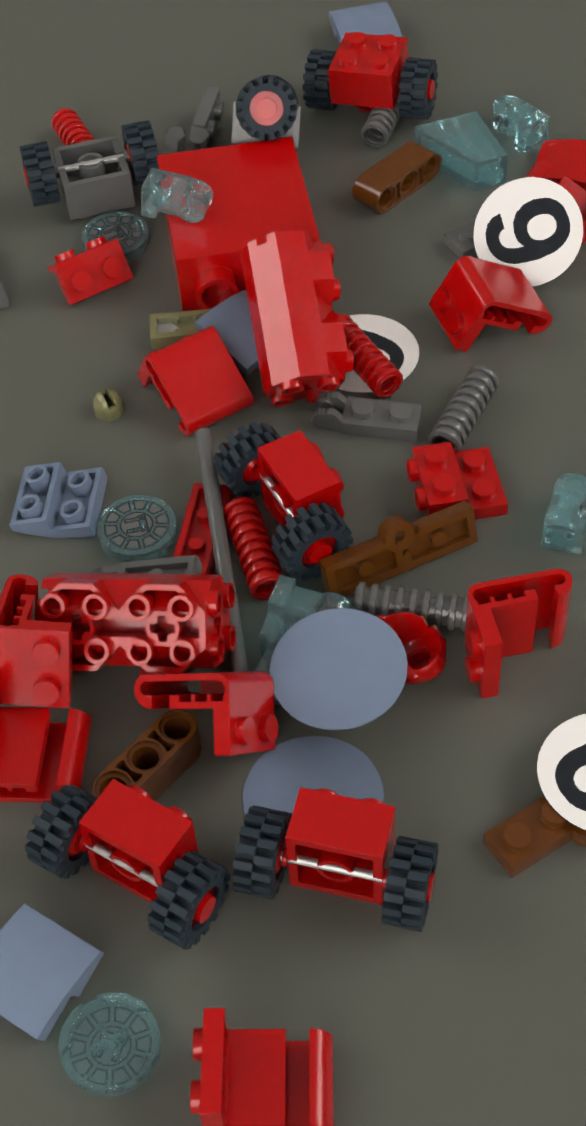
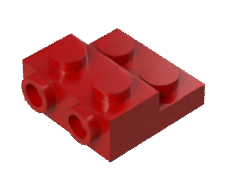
[406,441,508,519]

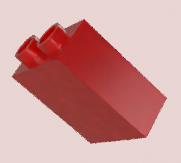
[157,137,320,311]

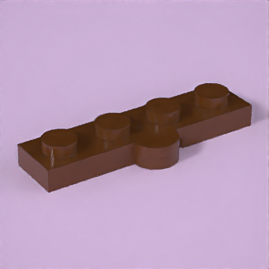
[318,500,478,602]
[483,796,586,878]

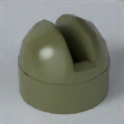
[93,388,124,422]

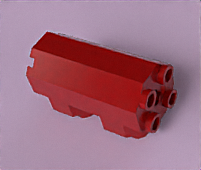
[240,230,354,407]
[35,573,236,673]

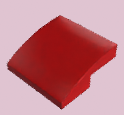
[535,139,586,191]

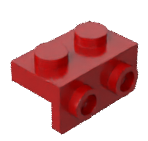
[47,236,134,305]

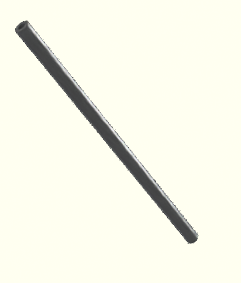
[195,428,249,672]

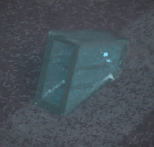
[415,111,508,191]

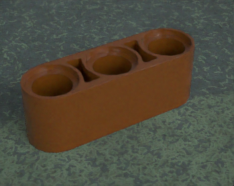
[352,141,442,214]
[92,709,201,801]

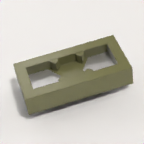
[150,309,211,349]

